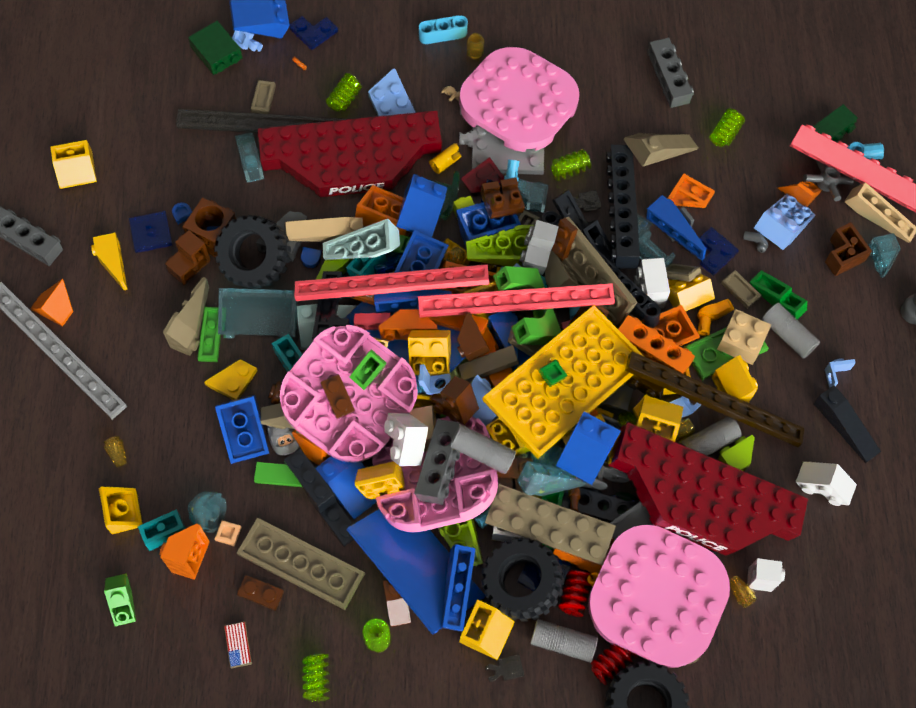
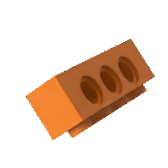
[618,315,695,374]

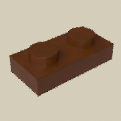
[551,218,578,260]
[320,374,355,420]
[237,575,284,611]

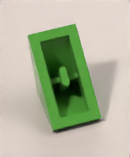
[349,349,386,390]

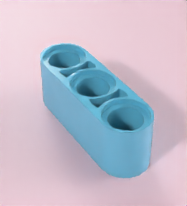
[419,15,468,44]

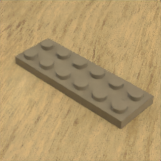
[563,216,638,327]
[485,484,616,566]
[237,518,365,610]

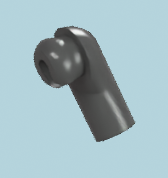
[743,231,768,253]

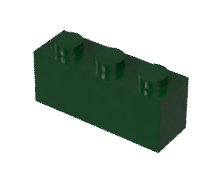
[813,104,858,143]

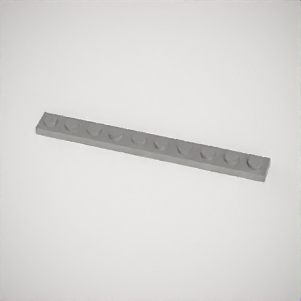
[0,282,127,420]

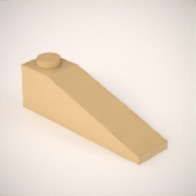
[844,182,916,243]
[285,217,363,242]

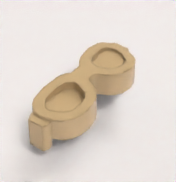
[441,86,460,102]

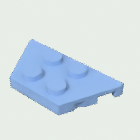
[368,68,416,116]

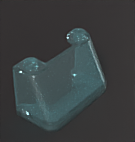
[218,288,299,338]

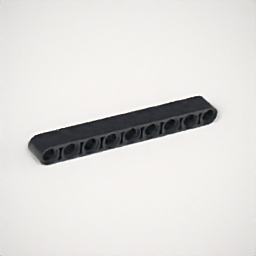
[542,211,661,328]

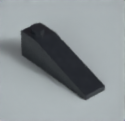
[814,385,881,463]

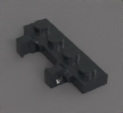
[312,271,355,340]

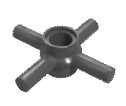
[803,160,854,201]

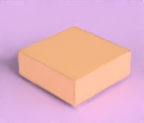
[215,520,242,546]

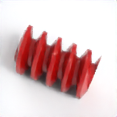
[558,571,593,617]
[591,644,637,685]

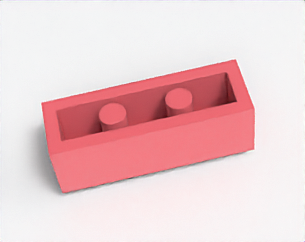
[354,312,391,330]

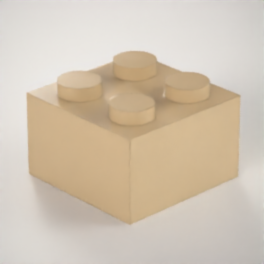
[717,309,771,365]

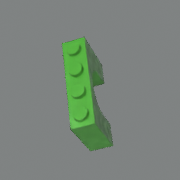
[493,266,561,345]

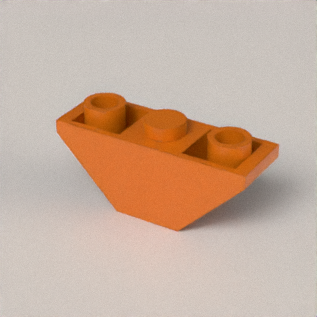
[379,309,438,341]

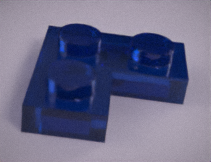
[289,16,338,50]
[699,227,739,276]

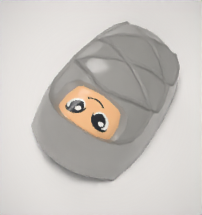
[267,426,299,455]

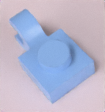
[232,30,263,51]

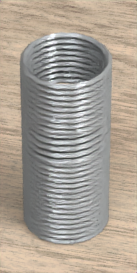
[762,303,820,358]
[679,417,742,456]
[450,424,516,474]
[530,619,598,663]

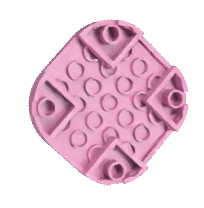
[459,47,579,152]
[280,325,418,462]
[372,416,498,532]
[588,525,730,668]

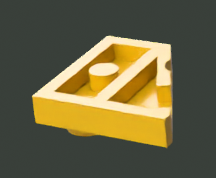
[205,359,258,400]

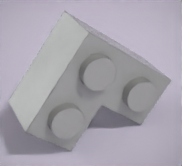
[520,220,559,275]

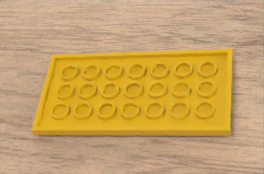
[482,305,644,459]

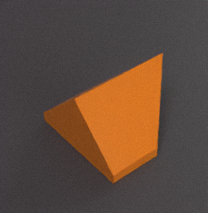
[777,181,822,207]
[30,279,74,327]

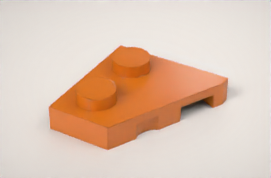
[667,174,715,208]

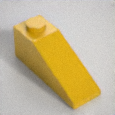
[91,233,128,290]

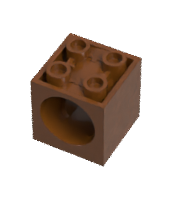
[182,197,236,257]

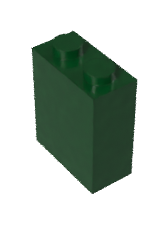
[188,20,243,75]

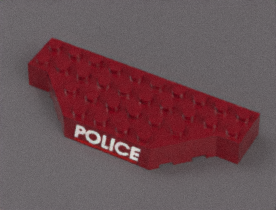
[258,111,442,198]
[608,422,808,556]

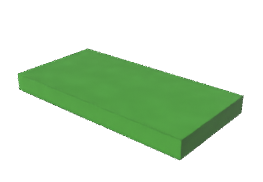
[684,327,769,380]

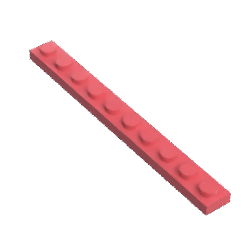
[294,265,489,301]
[418,283,615,318]

